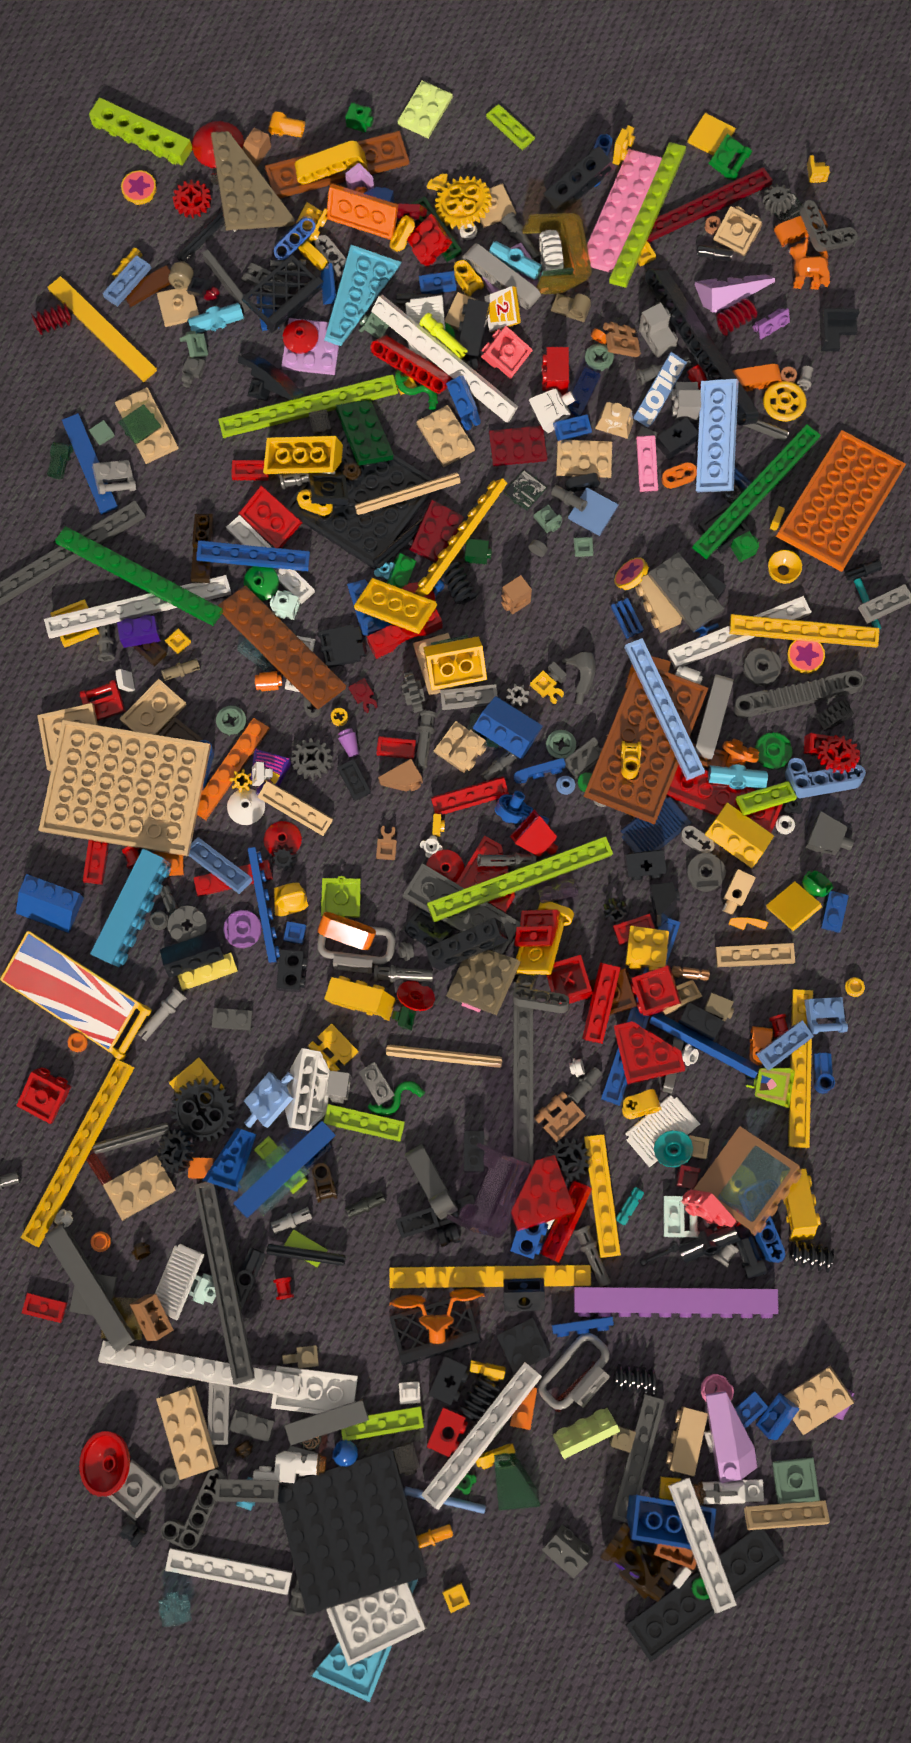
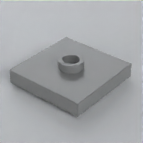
[108,1459,163,1521]

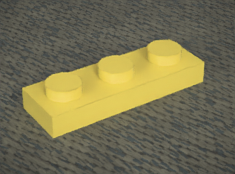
[177,953,238,991]

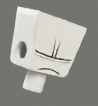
[529,389,576,433]

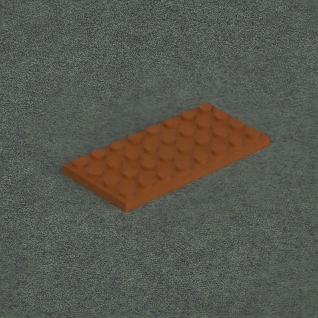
[583,668,708,825]

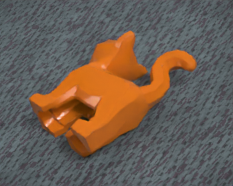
[789,238,830,289]

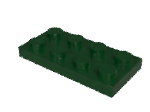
[336,399,394,466]

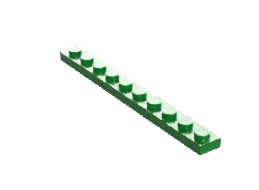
[693,425,821,560]
[55,526,223,626]

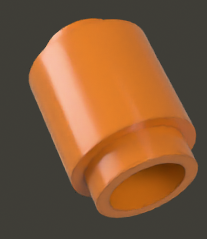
[255,671,283,691]

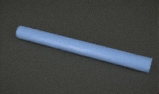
[405,1486,486,1514]

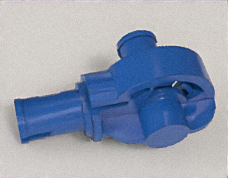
[495,791,549,824]

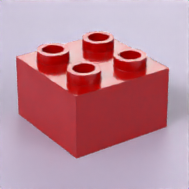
[542,347,569,396]
[546,955,593,1004]

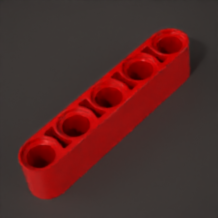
[370,336,452,393]

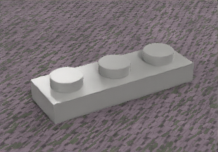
[858,584,911,624]
[440,684,498,710]
[208,1382,230,1445]

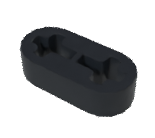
[565,473,600,492]

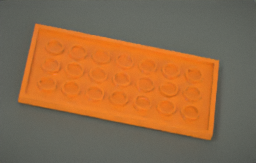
[776,430,906,572]

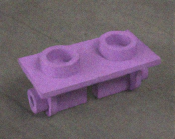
[753,308,790,340]

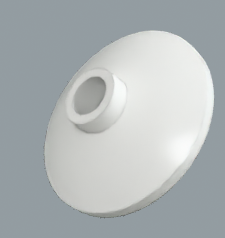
[227,788,265,825]

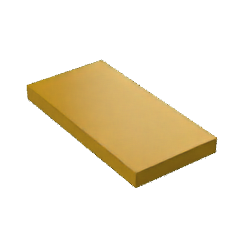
[354,578,437,634]

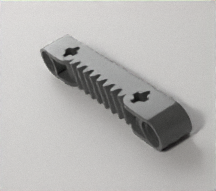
[733,671,864,718]

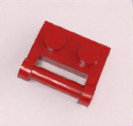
[80,680,126,721]

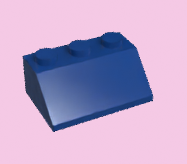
[473,696,543,758]
[16,874,84,933]

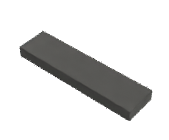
[202,249,250,313]
[284,1399,369,1445]

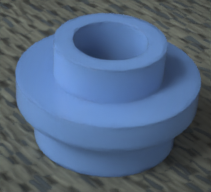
[556,776,575,795]

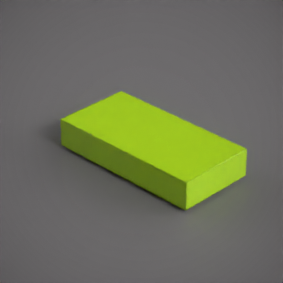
[284,1229,328,1268]

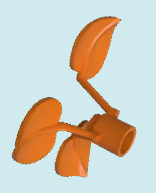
[389,1288,485,1344]

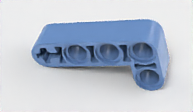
[785,758,866,798]

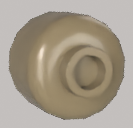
[168,261,194,289]

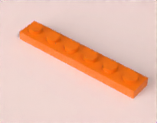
[197,718,270,820]

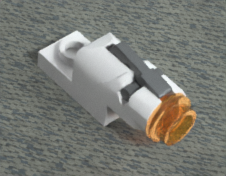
[253,1446,327,1483]
[693,1479,764,1504]

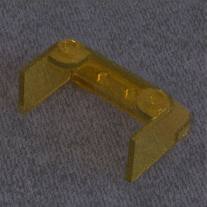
[522,213,592,294]

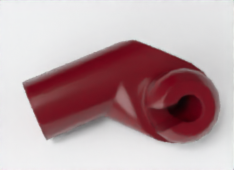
[204,287,220,301]

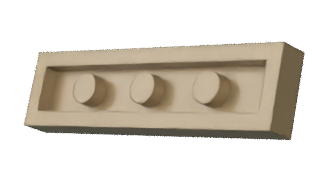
[258,780,333,836]
[715,943,795,967]
[744,1501,830,1530]

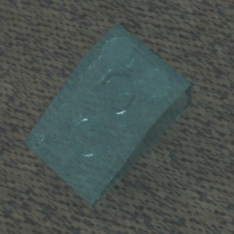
[237,1143,309,1216]

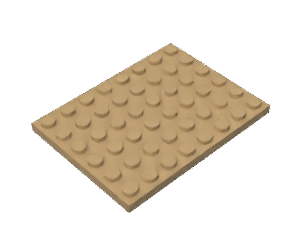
[39,720,211,856]

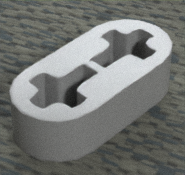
[681,826,714,854]

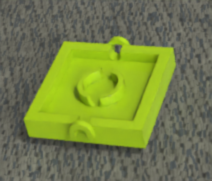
[321,876,361,918]

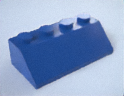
[627,1495,716,1549]

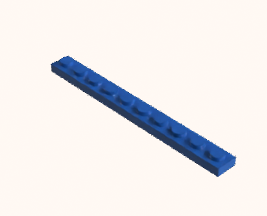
[601,918,681,1106]

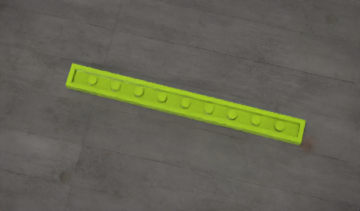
[609,142,686,288]
[218,375,398,438]
[427,837,613,922]

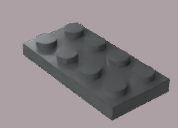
[648,552,724,632]

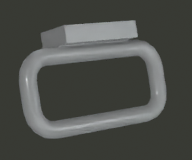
[317,926,395,974]
[538,1333,610,1410]

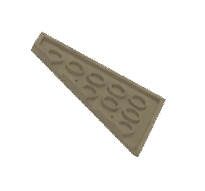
[211,131,295,231]

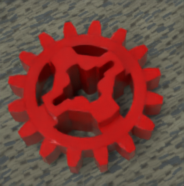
[173,180,212,218]
[817,735,860,774]

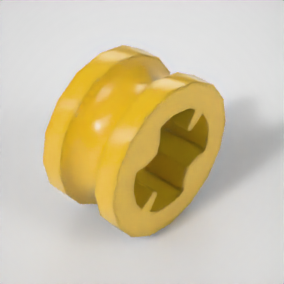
[331,708,348,726]

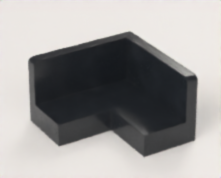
[820,308,859,351]

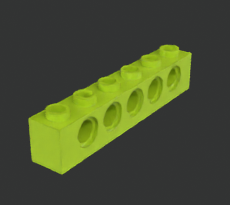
[89,98,193,166]

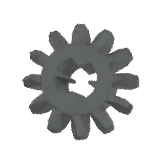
[763,183,793,216]

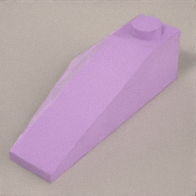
[695,275,775,312]
[705,1391,757,1483]

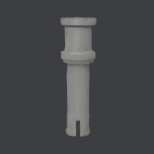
[137,987,187,1041]

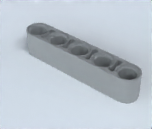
[462,243,541,310]
[695,674,734,760]

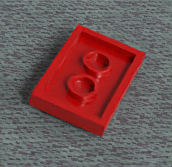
[239,486,302,549]

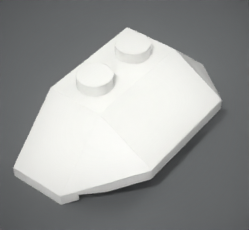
[285,1048,330,1130]

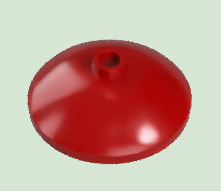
[192,121,244,168]
[79,1431,130,1496]

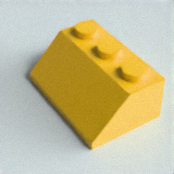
[423,636,487,690]
[705,803,774,868]

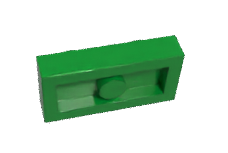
[387,553,416,589]

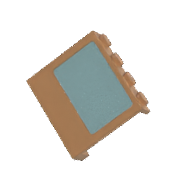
[693,1126,801,1236]

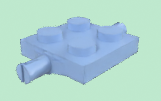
[244,1072,294,1128]

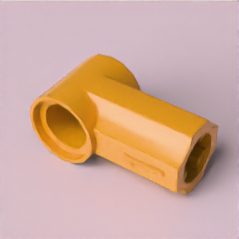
[268,112,305,138]

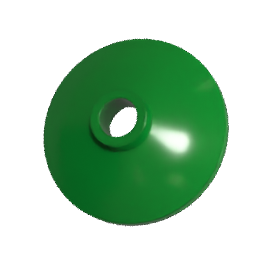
[244,566,279,601]

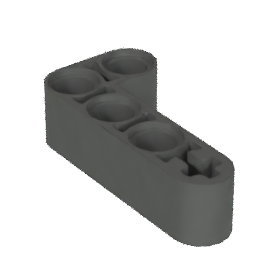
[405,1144,458,1220]
[161,1468,227,1550]

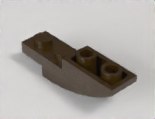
[191,514,214,583]

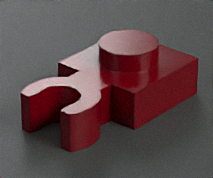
[348,678,377,713]

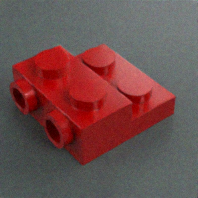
[407,214,453,266]
[631,965,681,1016]
[16,1068,71,1124]

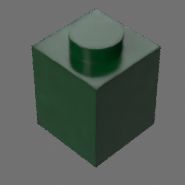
[465,539,492,564]

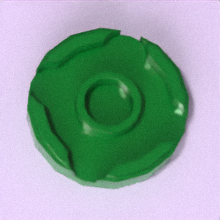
[755,732,792,769]

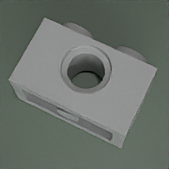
[326,1071,352,1104]

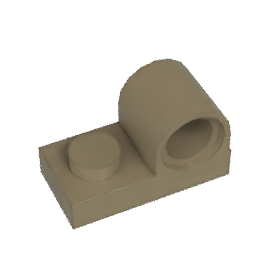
[551,293,591,323]

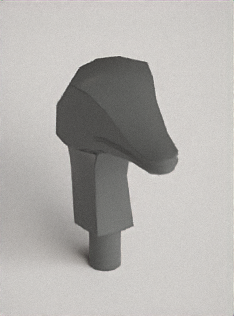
[562,652,596,705]

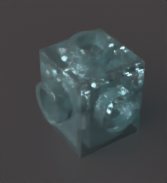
[158,1591,192,1627]

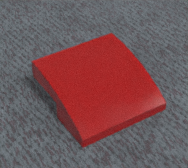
[515,909,560,947]

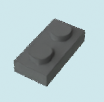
[212,1008,253,1031]
[229,1409,275,1442]

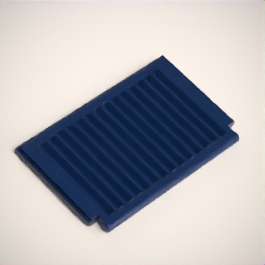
[620,797,692,863]

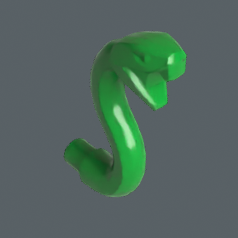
[395,371,438,410]
[368,1081,425,1116]

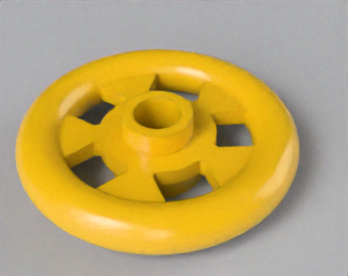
[763,381,806,422]

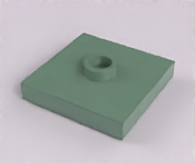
[771,1457,820,1504]

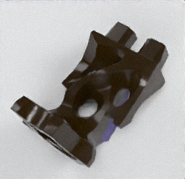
[600,1523,676,1602]

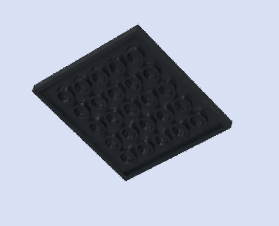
[286,431,433,570]
[278,1449,428,1615]

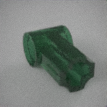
[47,442,73,480]

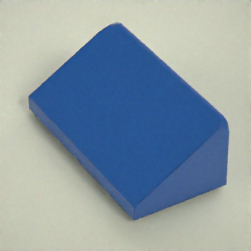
[321,263,336,304]
[756,1393,799,1440]

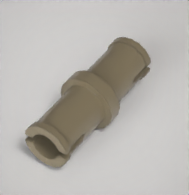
[161,658,200,681]

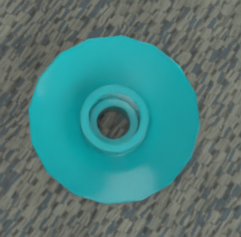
[654,1130,693,1168]

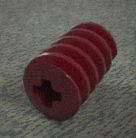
[716,298,757,336]
[31,302,72,335]

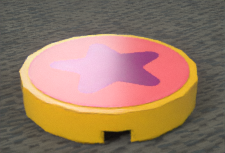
[121,170,157,205]
[614,558,649,590]
[787,640,825,674]

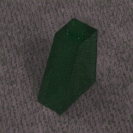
[494,1453,540,1510]

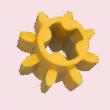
[229,769,252,793]

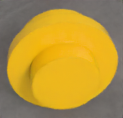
[845,977,865,997]

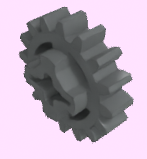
[401,672,425,713]
[291,738,333,780]

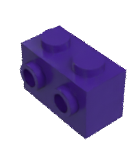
[117,615,161,648]

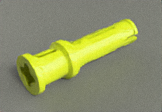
[419,313,468,359]

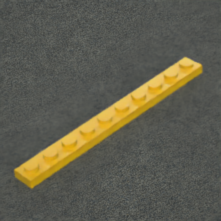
[21,1059,134,1247]
[389,1265,591,1288]

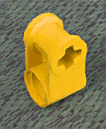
[454,260,484,297]
[620,741,641,779]
[622,1089,662,1119]

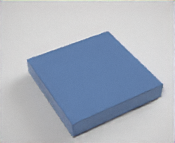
[568,487,618,536]

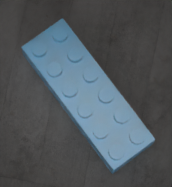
[90,849,171,967]

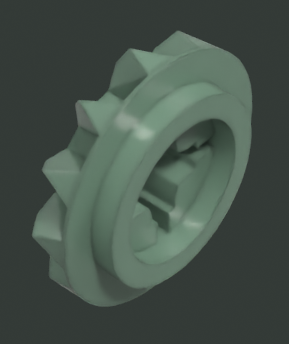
[585,344,614,371]
[216,706,246,736]
[546,730,576,759]

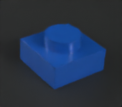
[283,921,307,945]

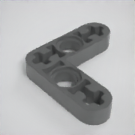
[799,200,858,252]
[513,974,569,1013]

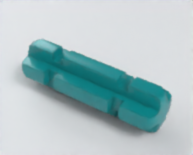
[616,1187,644,1225]

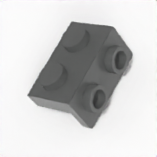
[542,1525,593,1579]

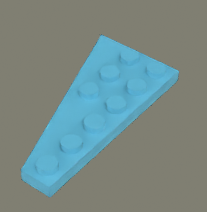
[324,245,402,346]
[312,1579,418,1702]

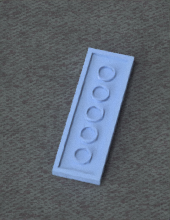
[696,379,739,492]

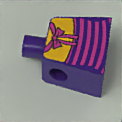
[251,749,291,795]

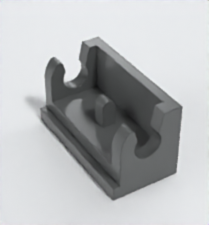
[565,737,603,779]

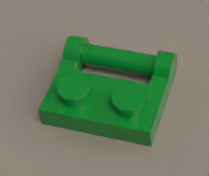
[708,134,752,181]

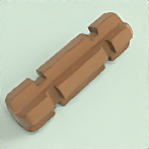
[671,966,710,981]

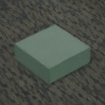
[89,420,114,446]
[574,537,593,557]

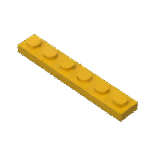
[584,1135,621,1258]

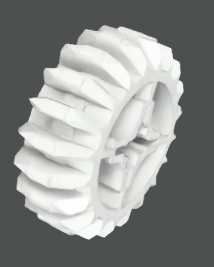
[539,230,564,281]

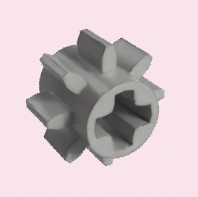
[506,684,529,708]

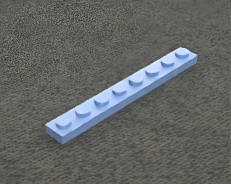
[624,638,705,780]

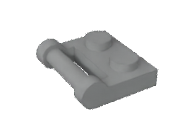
[92,460,136,495]

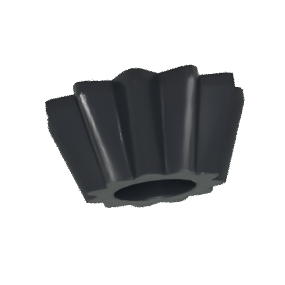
[270,844,297,871]

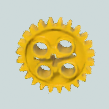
[435,176,492,229]

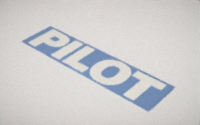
[633,352,687,427]

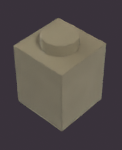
[704,993,735,1022]
[609,1425,636,1453]

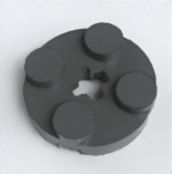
[743,648,781,686]
[686,853,726,892]
[167,905,207,942]

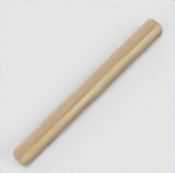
[355,473,460,515]
[386,1045,502,1068]

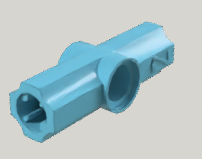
[489,241,542,280]
[188,303,244,334]
[708,764,768,789]

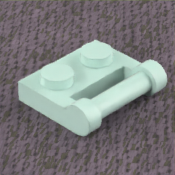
[663,1196,700,1238]

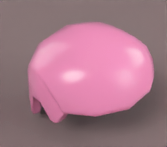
[701,1374,734,1402]

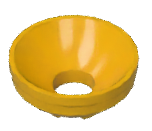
[768,550,802,584]

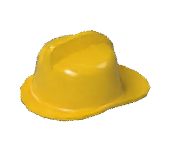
[274,883,309,916]

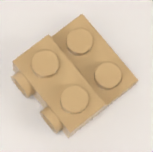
[713,206,762,256]
[434,721,487,773]

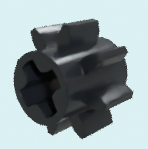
[603,897,627,921]

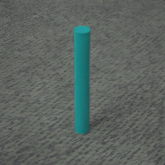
[854,578,881,629]

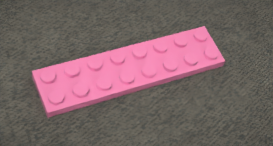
[581,149,662,273]

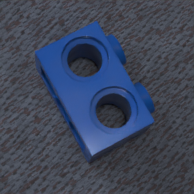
[510,1223,549,1259]

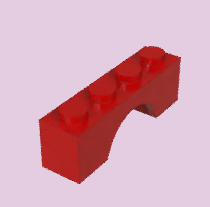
[367,608,443,659]

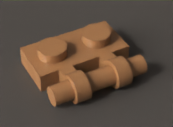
[603,322,641,357]
[534,1091,586,1143]

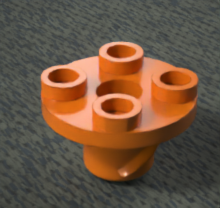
[722,739,759,767]

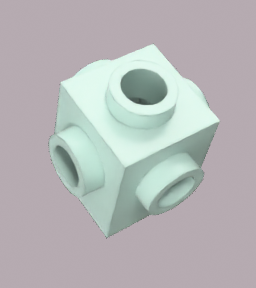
[270,590,300,620]
[188,1273,216,1304]

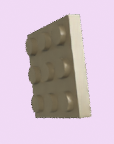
[446,950,520,1015]

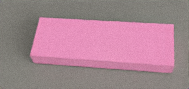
[636,435,658,492]

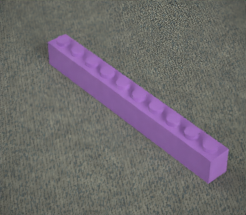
[574,1287,778,1318]

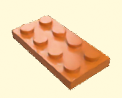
[326,184,398,240]

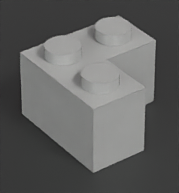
[639,303,678,358]
[671,382,701,423]

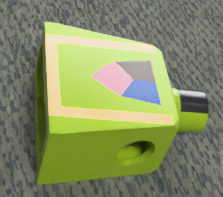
[746,1068,795,1108]

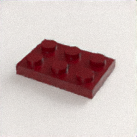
[489,426,547,467]
[409,500,464,563]

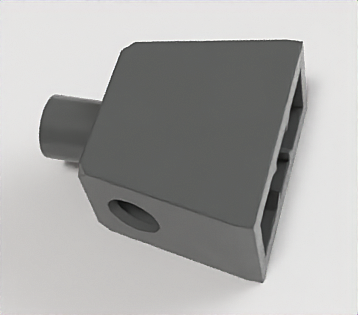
[805,812,854,855]

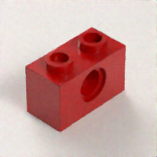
[427,1406,468,1457]

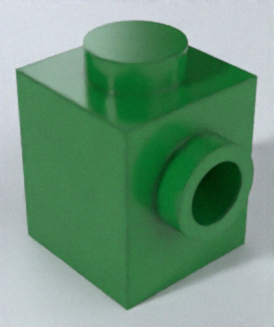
[345,103,374,133]
[731,531,759,562]

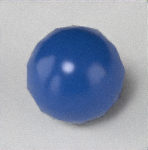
[333,1440,358,1467]

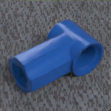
[813,1053,835,1094]

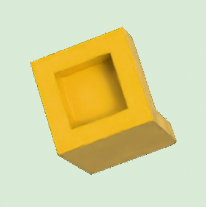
[807,155,830,183]

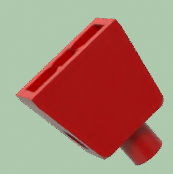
[510,810,558,856]

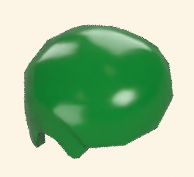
[802,871,833,897]

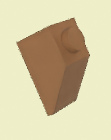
[242,127,271,168]
[378,759,423,792]

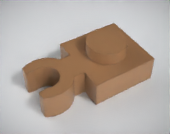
[376,826,397,860]

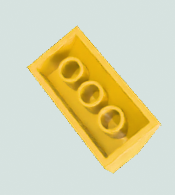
[263,436,343,474]

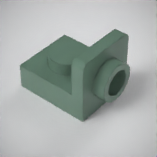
[358,312,389,339]
[180,331,208,358]
[534,505,562,533]

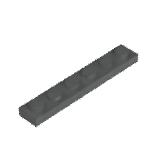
[612,1394,665,1523]

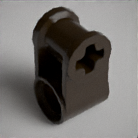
[312,1163,338,1203]

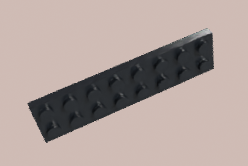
[625,1529,785,1663]

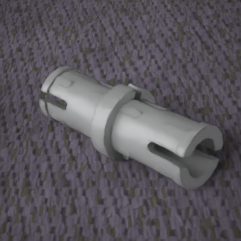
[271,1207,312,1234]

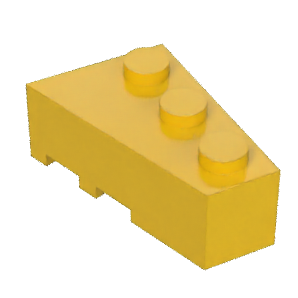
[324,976,396,1021]
[780,1169,820,1242]

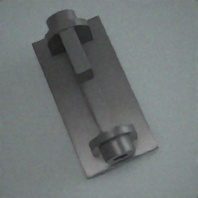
[359,1062,395,1106]

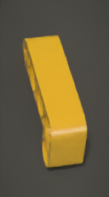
[295,141,368,184]

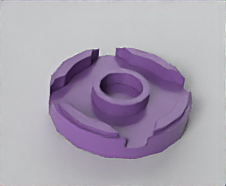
[223,910,262,948]

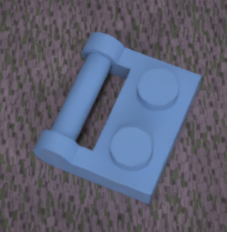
[805,997,848,1034]

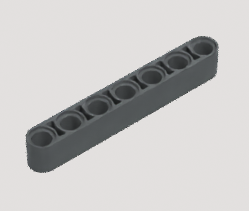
[45,1222,135,1352]

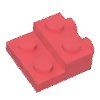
[481,326,533,378]
[681,1189,736,1227]

